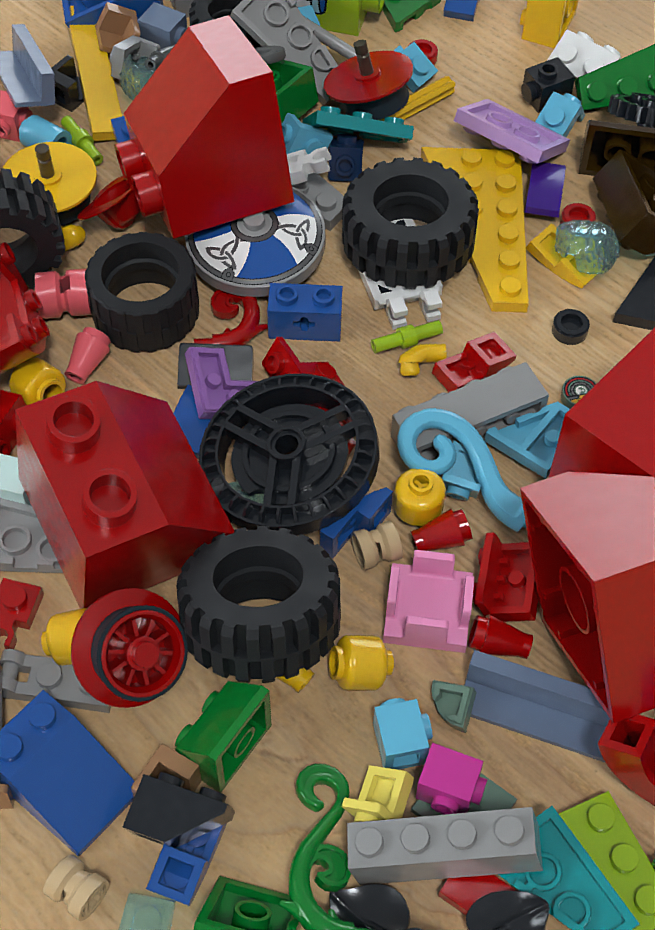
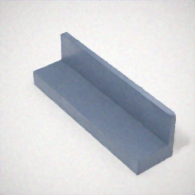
[0,24,55,108]
[464,650,640,763]

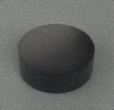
[552,309,590,345]

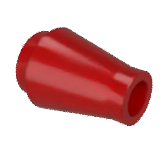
[410,509,473,551]
[468,614,533,659]

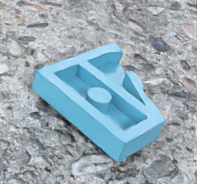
[484,401,570,479]

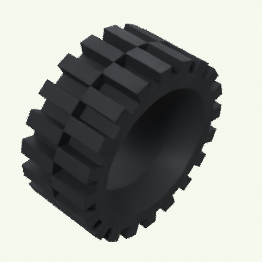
[0,168,65,289]

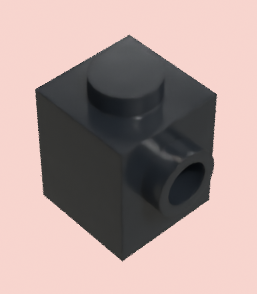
[521,57,576,113]

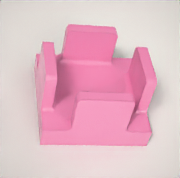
[383,550,474,653]

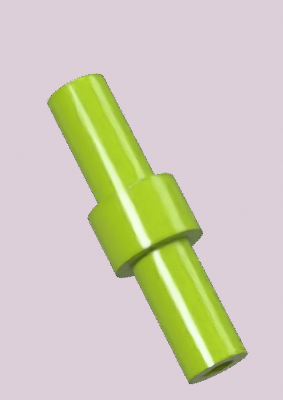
[61,115,103,166]
[371,320,443,354]

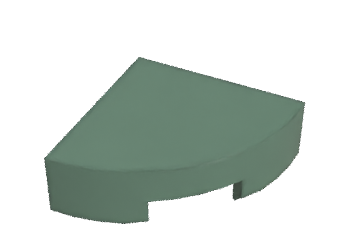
[432,680,477,733]

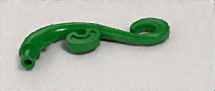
[279,764,375,930]

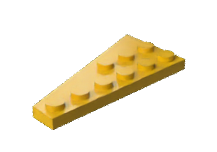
[421,147,529,313]

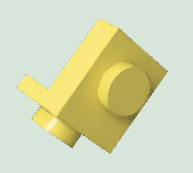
[341,765,414,822]

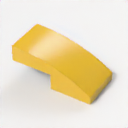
[526,223,606,289]

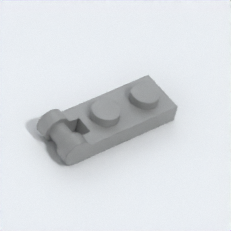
[0,649,111,713]

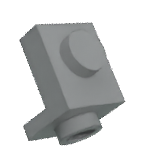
[110,35,160,80]

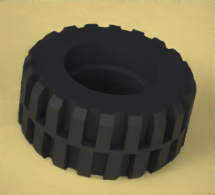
[342,157,479,289]
[176,526,341,683]

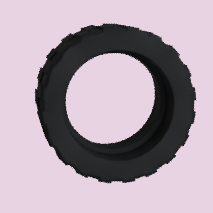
[85,232,199,352]

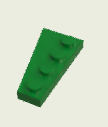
[575,44,655,110]

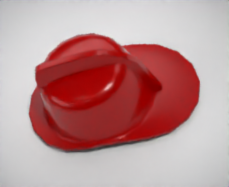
[77,176,140,229]

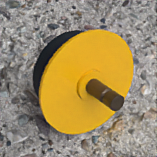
[3,142,97,226]

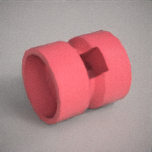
[35,268,92,319]

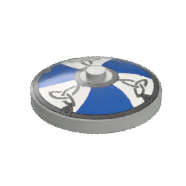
[185,186,326,297]

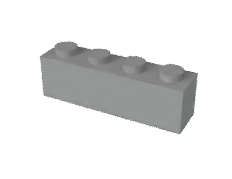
[391,362,549,460]
[347,807,543,885]

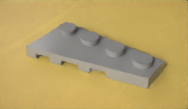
[230,0,338,106]

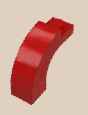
[598,714,655,806]

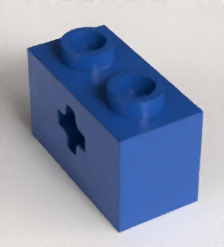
[267,283,343,342]

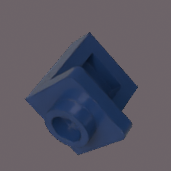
[328,134,364,181]

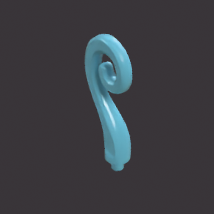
[397,408,527,533]

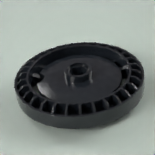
[199,374,380,536]

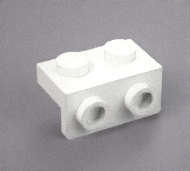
[547,29,621,78]

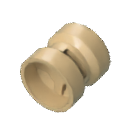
[351,520,403,571]
[43,855,109,921]

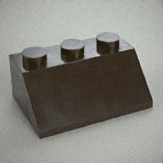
[578,120,655,176]
[593,149,655,255]

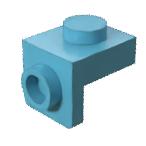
[394,42,438,93]
[535,91,585,137]
[281,113,333,154]
[442,441,481,501]

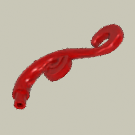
[194,290,268,345]

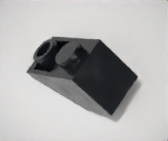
[122,772,235,848]

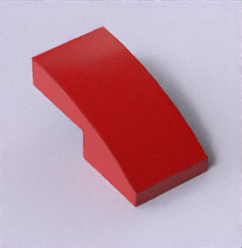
[431,332,517,392]

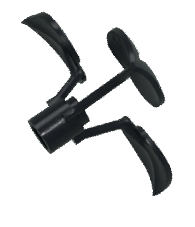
[330,884,550,930]

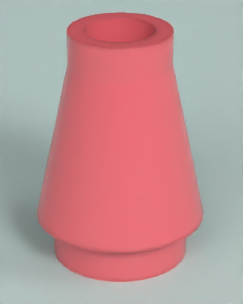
[64,327,111,384]

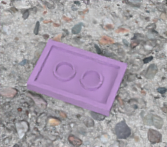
[454,99,570,164]

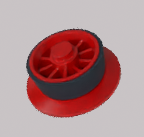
[324,40,413,120]
[71,588,188,708]

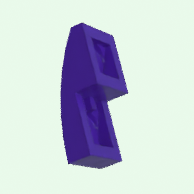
[525,162,566,218]

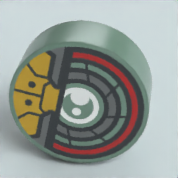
[561,376,597,409]

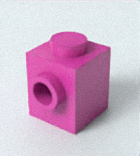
[416,743,488,815]

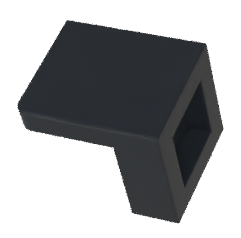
[51,55,84,112]

